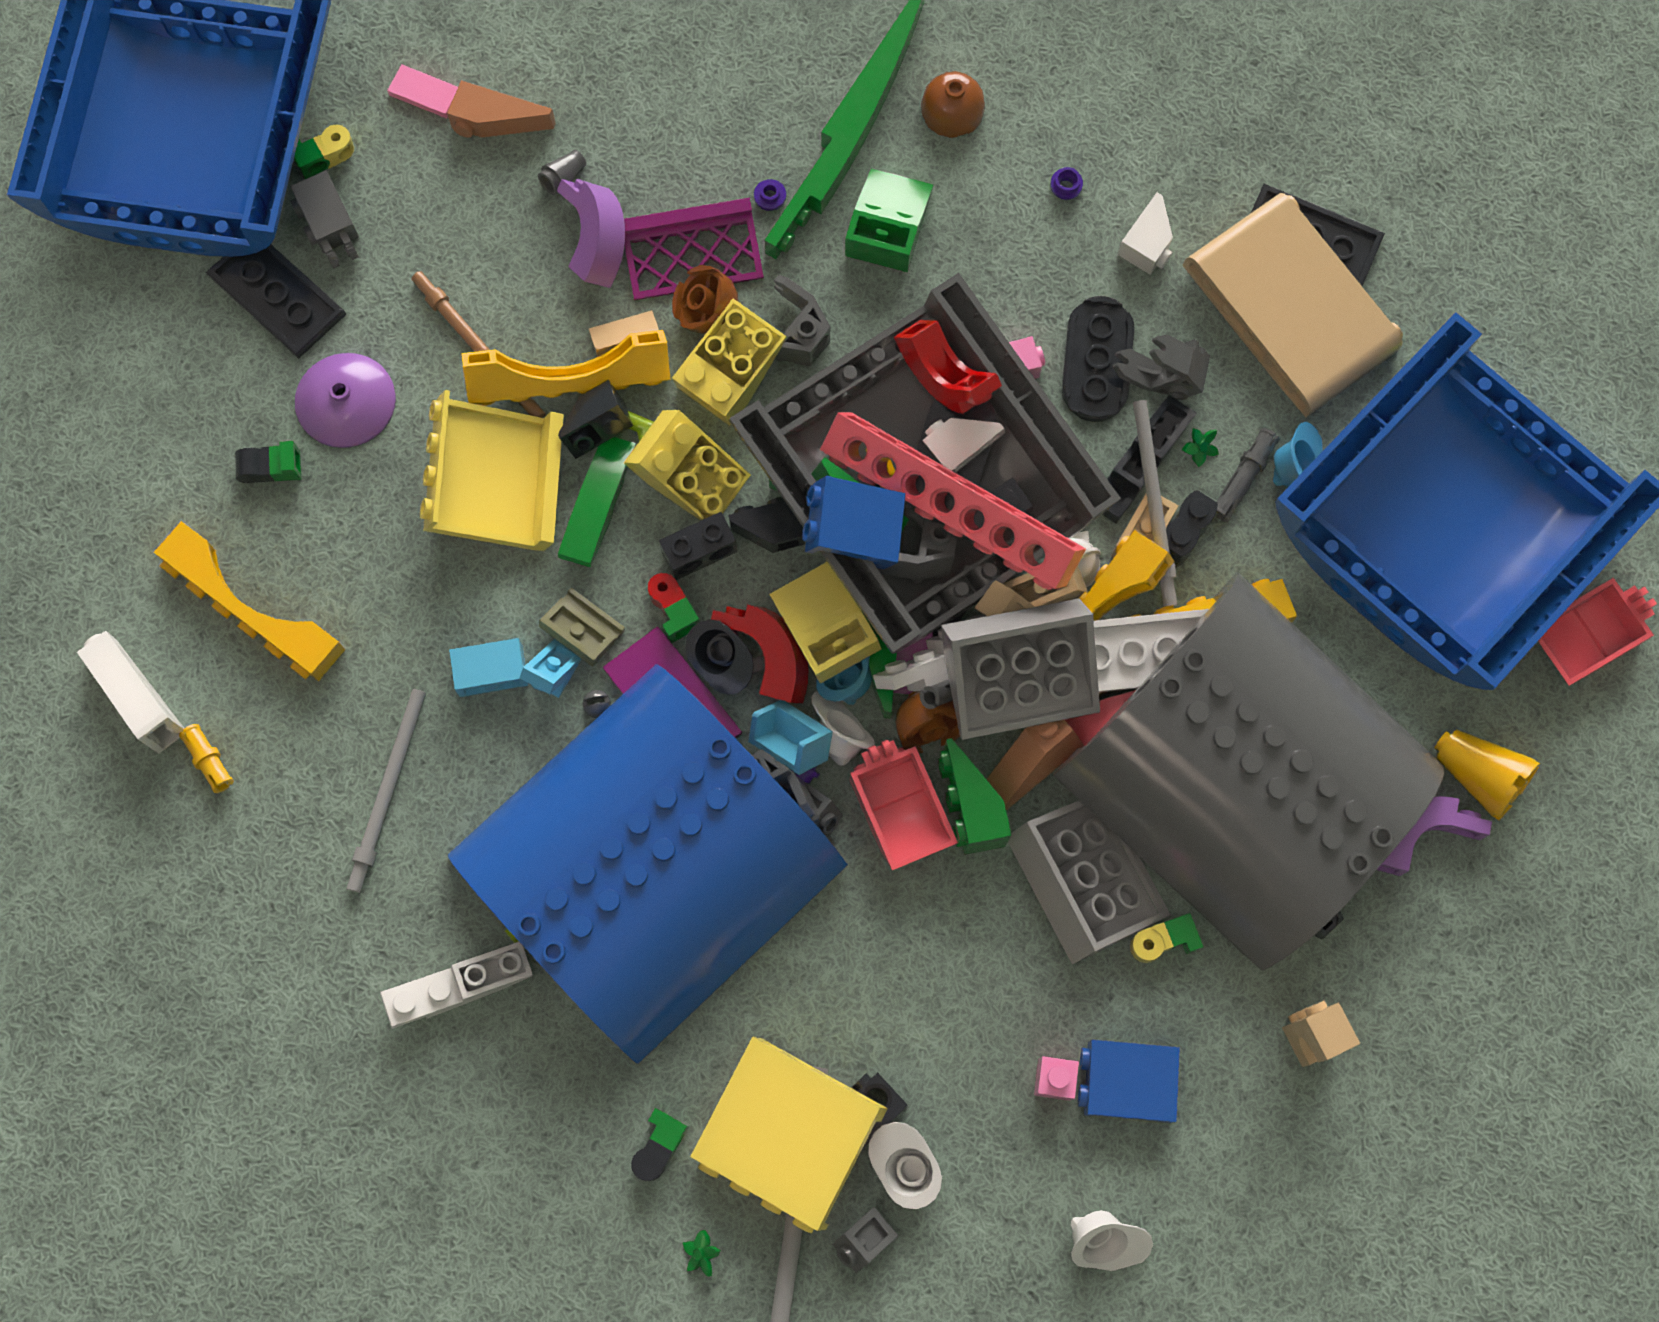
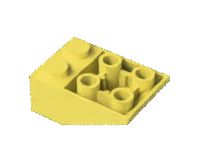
[672,298,787,426]
[624,410,751,520]
[769,562,881,684]

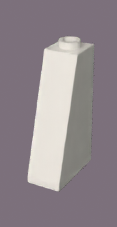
[77,631,185,754]

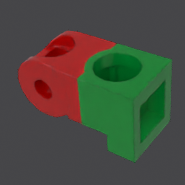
[648,573,700,643]

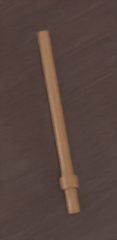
[411,271,546,418]

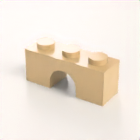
[1282,1000,1361,1067]

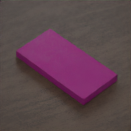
[603,626,742,738]

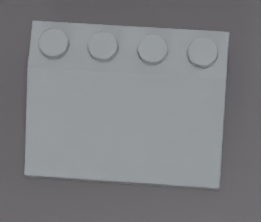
[941,598,1100,740]
[1008,800,1171,965]

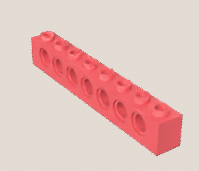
[820,412,1086,590]

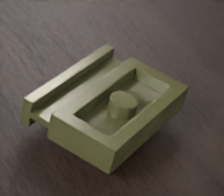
[539,588,625,667]

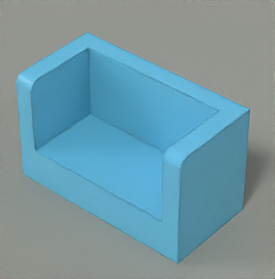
[449,638,528,697]
[748,700,833,775]

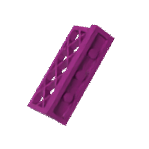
[624,197,764,301]

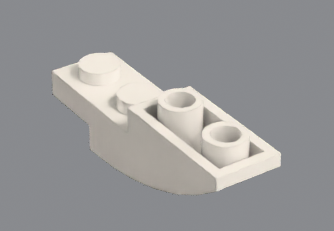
[873,615,985,691]
[380,942,533,1029]

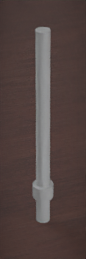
[1133,400,1177,607]
[346,689,426,893]

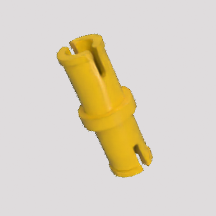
[179,724,234,793]

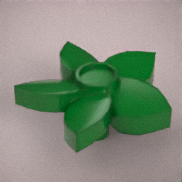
[1182,428,1219,467]
[683,1230,721,1277]

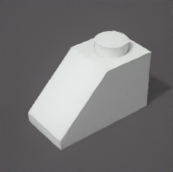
[1117,192,1173,275]
[923,418,1005,473]

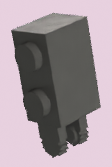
[290,170,359,269]

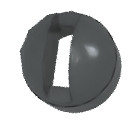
[583,690,611,718]

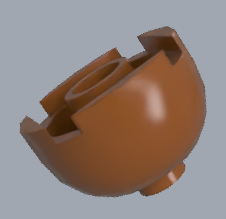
[921,71,985,138]
[672,265,738,334]
[895,691,960,754]

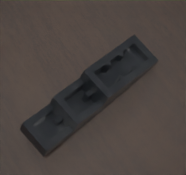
[1102,395,1197,524]

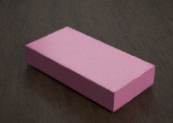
[387,64,458,119]

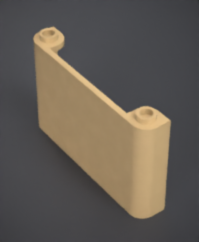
[1183,193,1403,417]

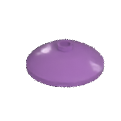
[295,353,396,448]

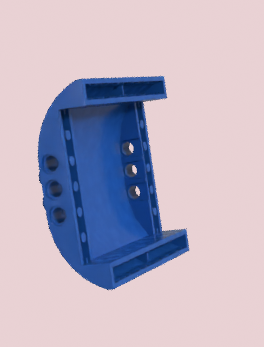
[7,0,332,257]
[1275,312,1659,690]
[448,664,848,1064]

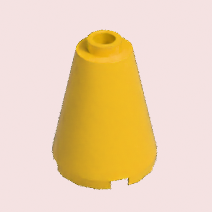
[1435,729,1540,821]

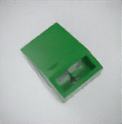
[845,168,934,273]
[938,738,1012,855]

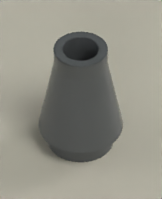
[538,150,586,195]

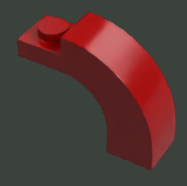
[894,320,1002,414]
[711,604,809,704]

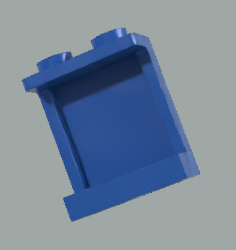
[802,476,905,569]
[1078,1040,1180,1123]

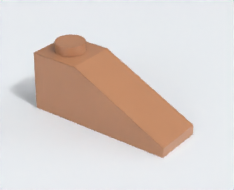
[447,80,556,138]
[986,720,1084,810]

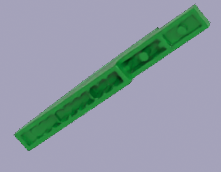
[764,0,924,259]

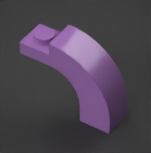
[557,179,625,288]
[1377,796,1492,876]

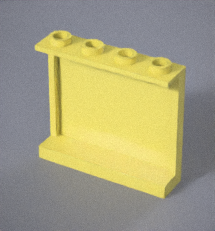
[420,390,564,551]
[690,1037,888,1233]

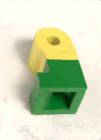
[294,125,354,179]
[1130,913,1203,963]

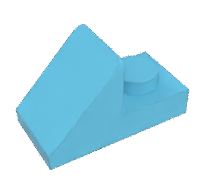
[520,639,582,698]

